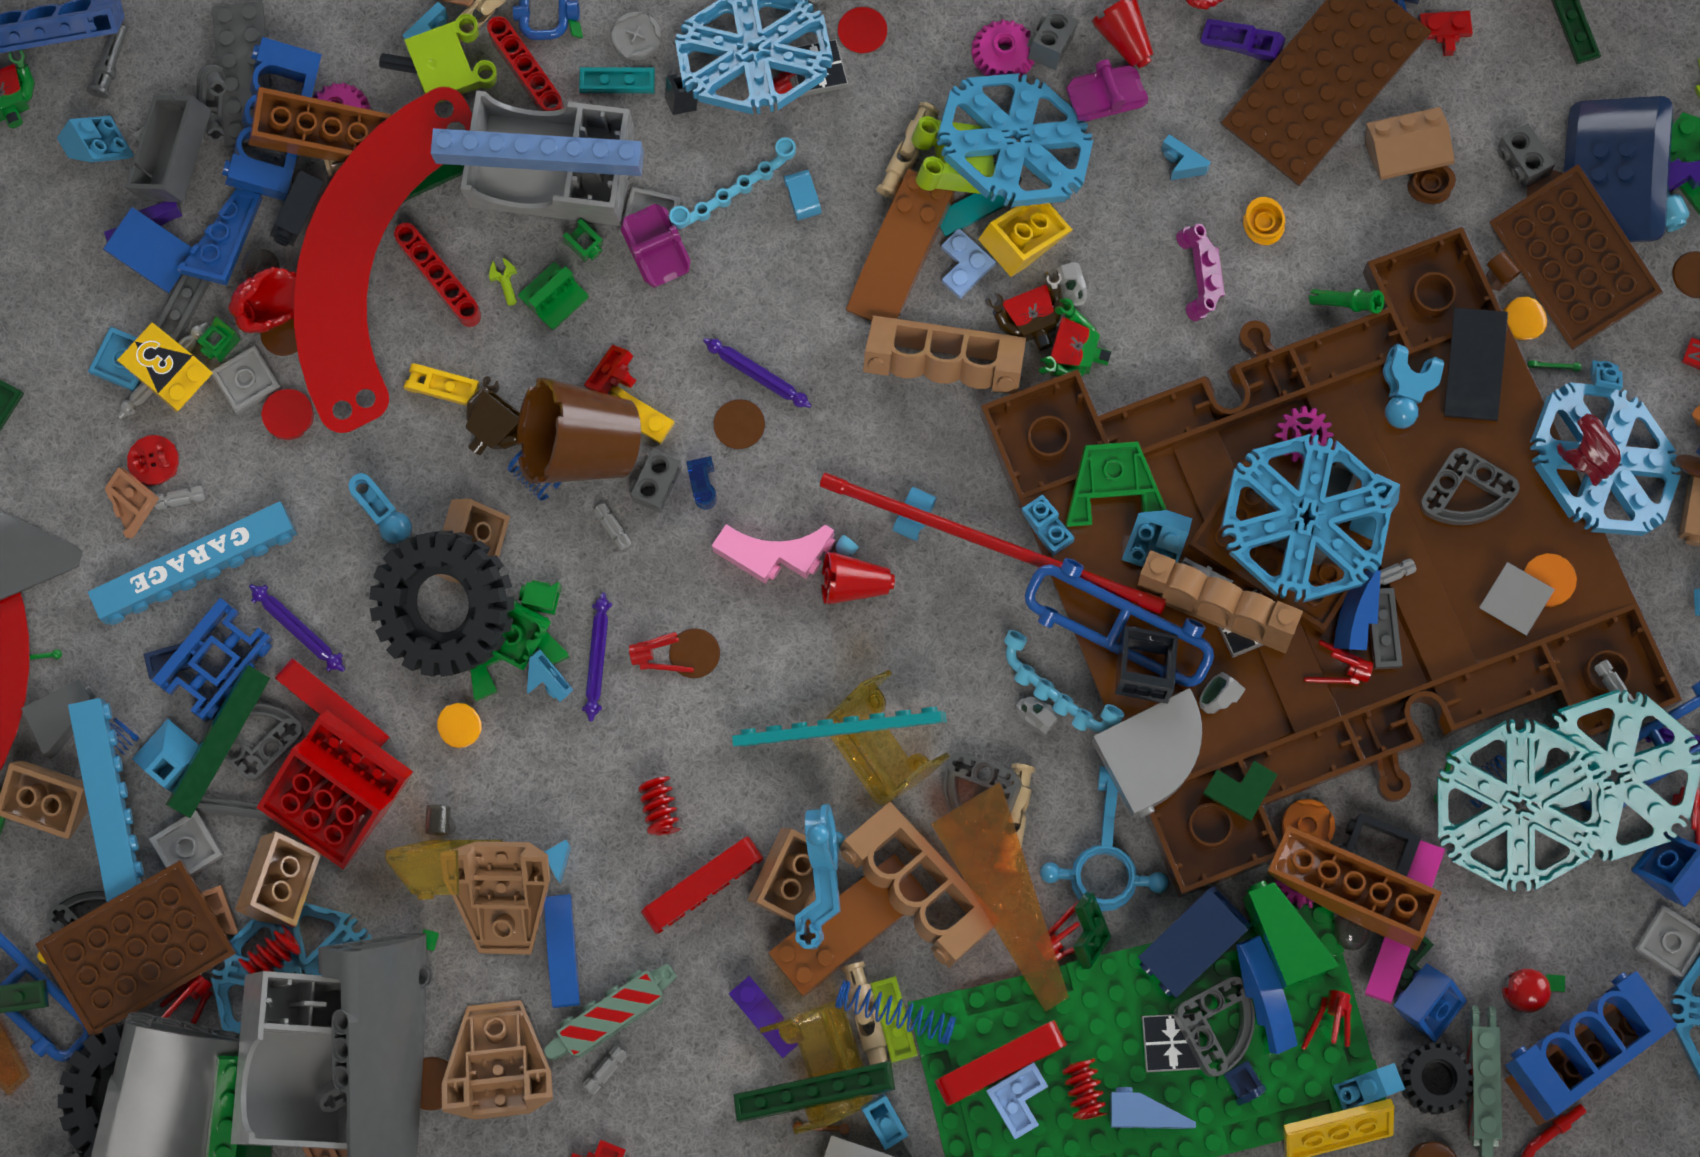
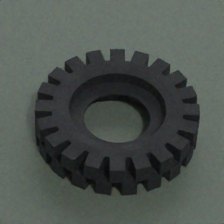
[369,530,515,677]
[58,1022,125,1157]

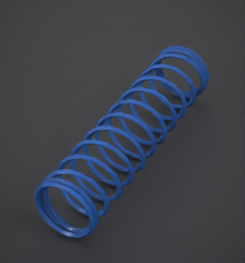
[835,980,956,1045]

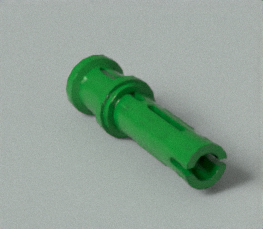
[1309,288,1384,314]

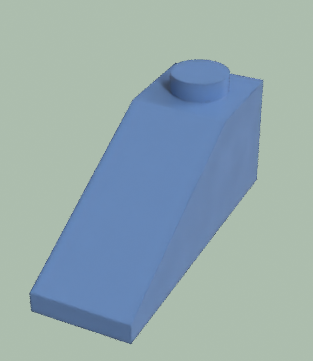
[1109,1087,1196,1129]

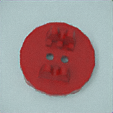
[127,435,179,486]

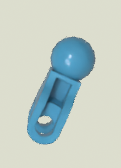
[1383,344,1444,429]
[348,473,412,544]

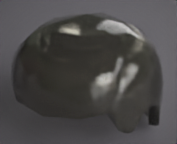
[1332,915,1371,951]

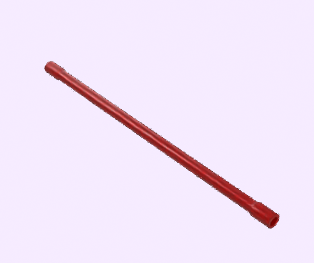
[820,472,1166,614]

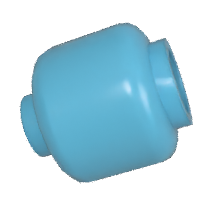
[1666,192,1690,232]

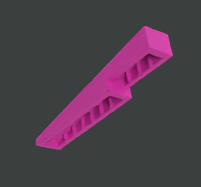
[1365,840,1445,1004]

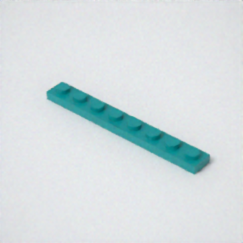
[732,707,947,747]

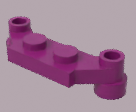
[1176,223,1225,322]

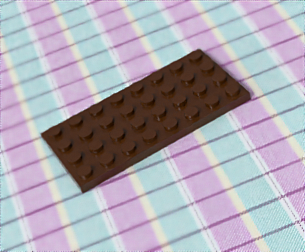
[1221,0,1431,186]

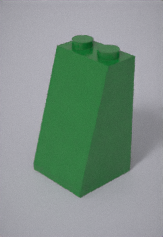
[1242,881,1338,990]

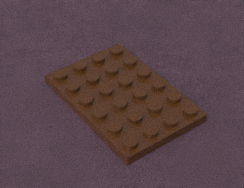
[1489,164,1663,350]
[1188,460,1372,633]
[35,859,237,1036]

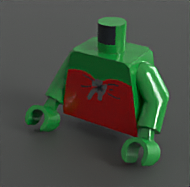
[0,49,35,129]
[1039,298,1112,377]

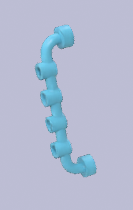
[669,137,796,229]
[1004,630,1125,732]

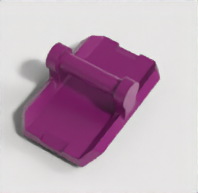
[1065,59,1148,121]
[620,204,691,288]

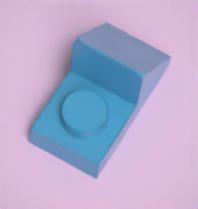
[402,2,448,39]
[1161,134,1211,180]
[527,650,574,702]
[545,840,571,884]
[861,1093,909,1150]

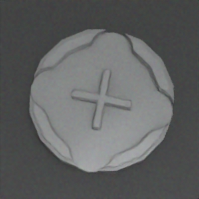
[611,11,661,60]

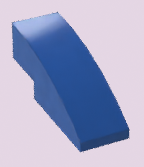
[1334,570,1381,650]

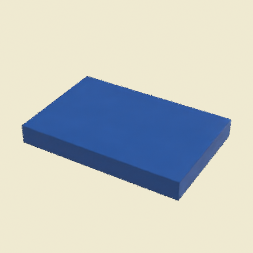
[102,207,192,293]

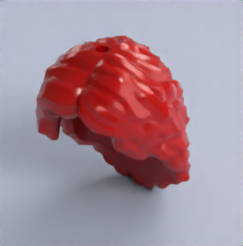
[228,267,296,333]

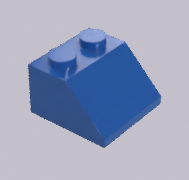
[1631,832,1700,907]
[1393,963,1467,1043]

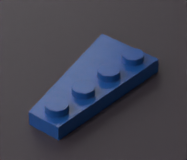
[177,188,262,286]

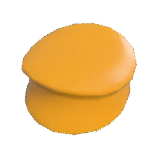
[1243,197,1285,245]
[1503,297,1547,340]
[437,703,482,748]

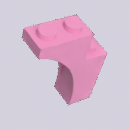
[712,524,836,584]

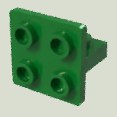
[518,262,589,330]

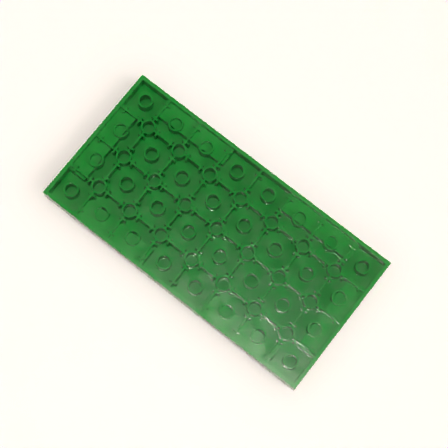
[907,903,1386,1157]

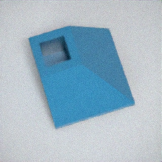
[57,116,134,162]
[1122,510,1192,567]
[132,719,199,793]

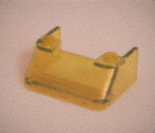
[825,670,950,805]
[385,839,503,900]
[759,1001,872,1135]

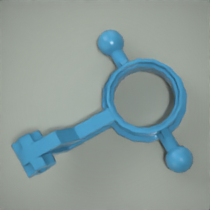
[1040,767,1169,912]
[795,803,845,950]

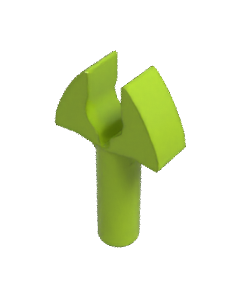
[489,258,517,306]

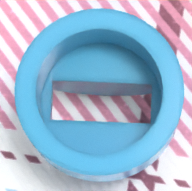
[836,535,859,557]

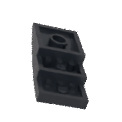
[1444,308,1508,421]

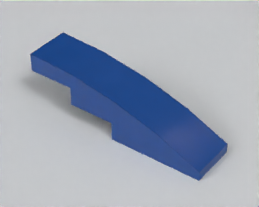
[544,894,580,1008]
[1236,936,1298,1054]

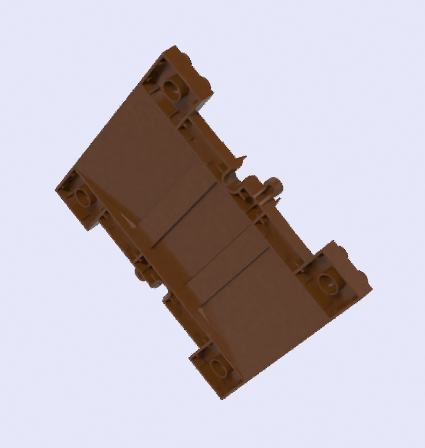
[980,227,1682,898]

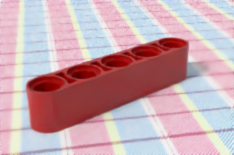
[487,16,564,111]
[394,223,481,327]
[275,658,390,748]
[640,836,764,934]
[934,1020,1067,1106]

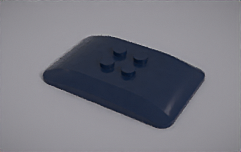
[1564,96,1673,242]

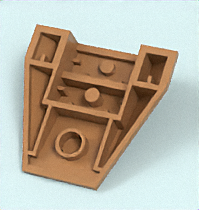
[441,841,550,955]
[441,1000,553,1120]

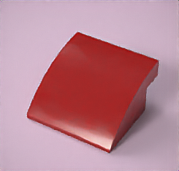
[256,710,413,870]

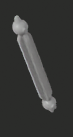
[118,322,208,419]

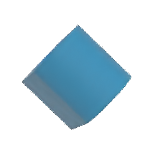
[784,169,822,221]
[892,487,937,542]

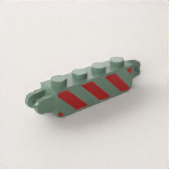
[544,964,677,1061]
[1466,1006,1502,1157]

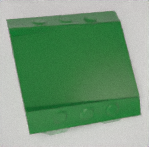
[492,600,551,670]

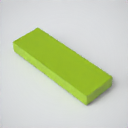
[870,976,918,1063]

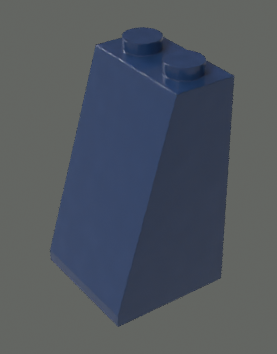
[1138,886,1253,998]

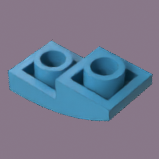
[1590,360,1623,390]
[1021,494,1075,556]

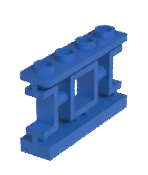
[152,598,273,722]

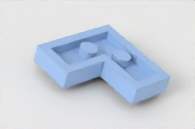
[941,229,996,299]
[986,1062,1048,1140]

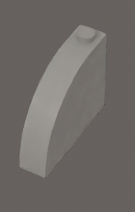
[1092,688,1202,818]

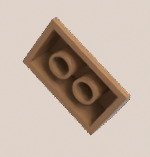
[1365,107,1455,180]
[435,499,510,584]
[0,760,88,839]
[747,828,816,923]
[235,831,321,928]

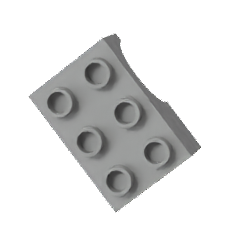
[460,90,635,226]
[231,971,347,1150]

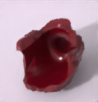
[1557,413,1621,487]

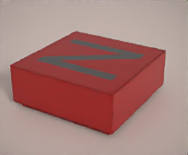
[1681,338,1700,370]

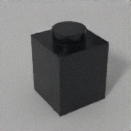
[665,73,698,115]

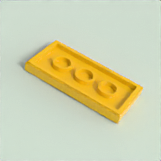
[1284,1098,1394,1157]

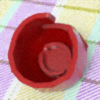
[1502,969,1551,1013]

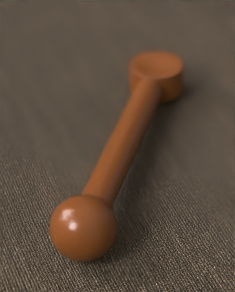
[792,1121,850,1135]

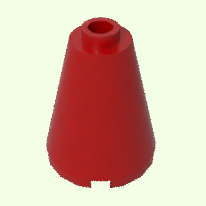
[1091,0,1154,69]
[821,552,895,605]

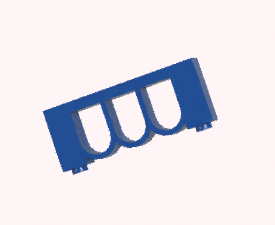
[0,0,124,53]
[222,37,322,201]
[1505,971,1677,1121]

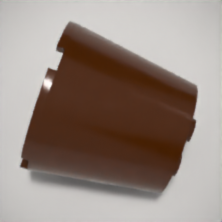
[517,377,641,484]

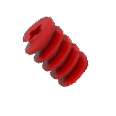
[638,776,681,836]
[238,925,301,974]
[1062,1059,1108,1120]

